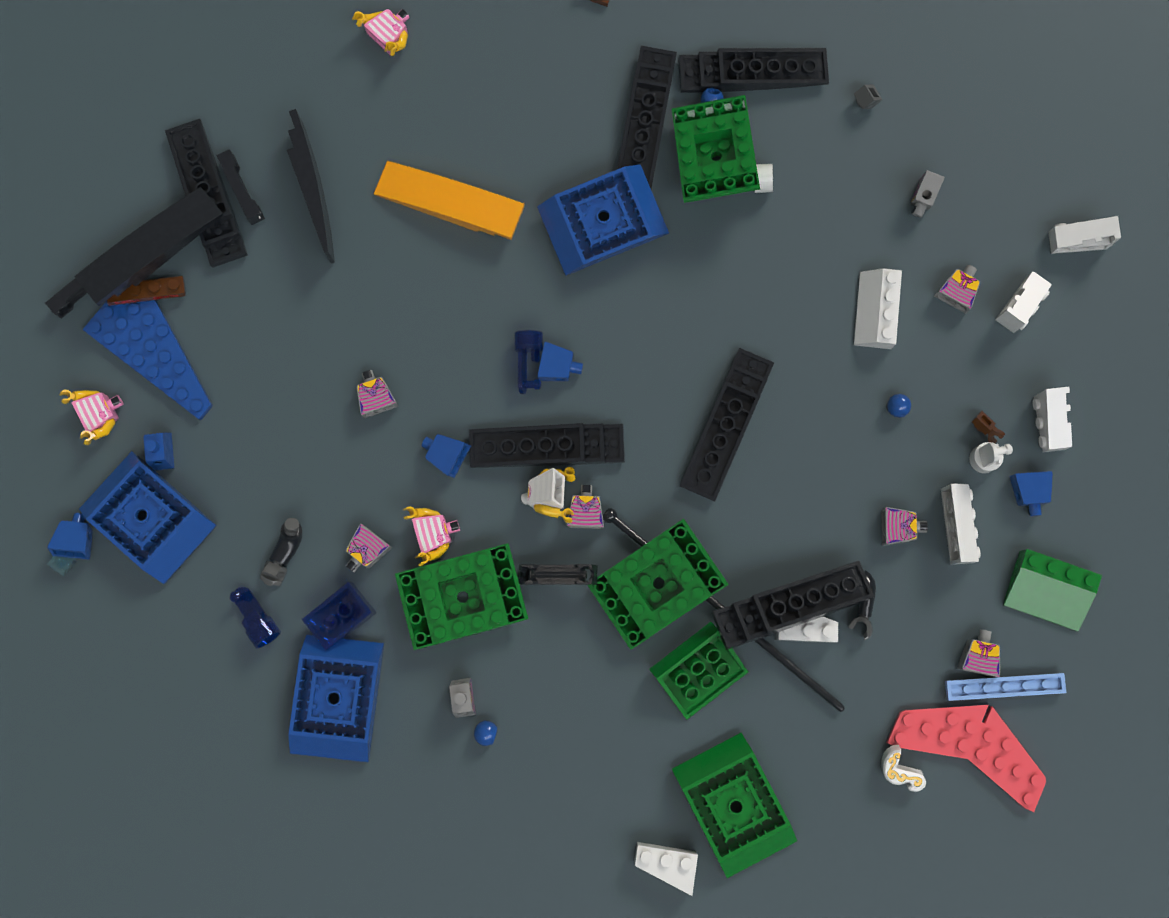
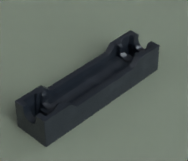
[216,149,265,225]
[45,278,87,319]
[519,564,598,585]

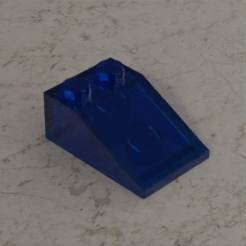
[302,582,376,650]

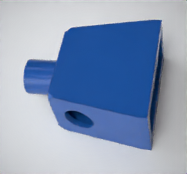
[537,342,583,382]
[143,433,174,471]
[422,434,471,478]
[1010,471,1053,516]
[47,513,93,560]

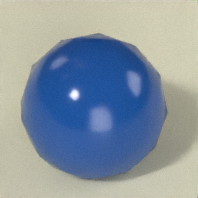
[701,88,724,103]
[887,394,911,418]
[474,721,497,746]

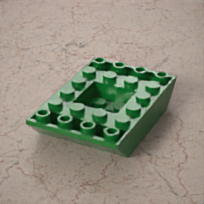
[672,95,760,203]
[588,519,729,650]
[395,543,528,650]
[672,732,797,878]

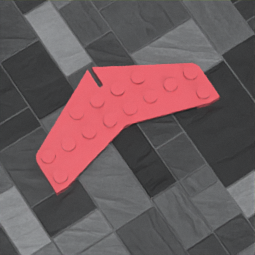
[886,705,1046,812]

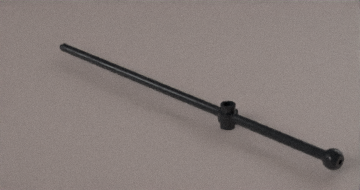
[603,508,845,712]

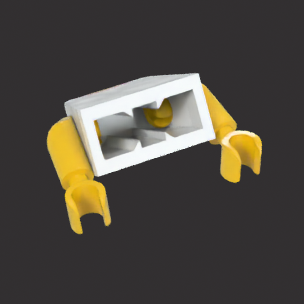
[521,467,576,523]

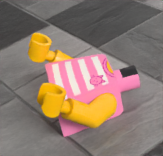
[352,9,410,56]
[60,390,124,445]
[403,507,460,566]

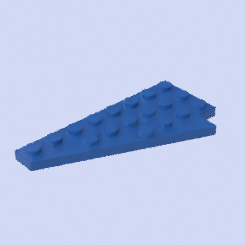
[83,300,213,420]

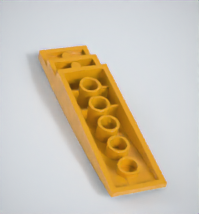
[374,161,525,240]

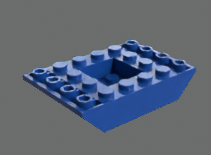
[537,165,669,276]
[79,451,217,584]
[288,635,384,762]

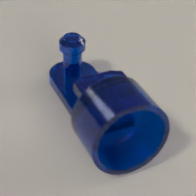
[515,330,543,394]
[230,587,281,649]

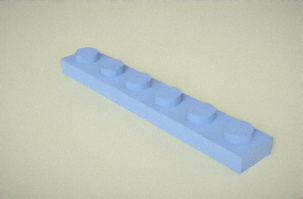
[945,673,1067,701]

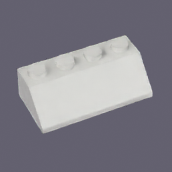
[854,269,902,349]
[941,484,981,565]

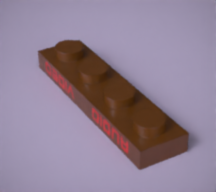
[107,276,186,306]

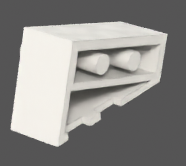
[1048,216,1121,254]
[996,272,1052,333]
[1033,387,1072,452]
[775,617,838,643]
[634,842,698,896]

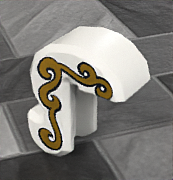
[881,745,926,792]

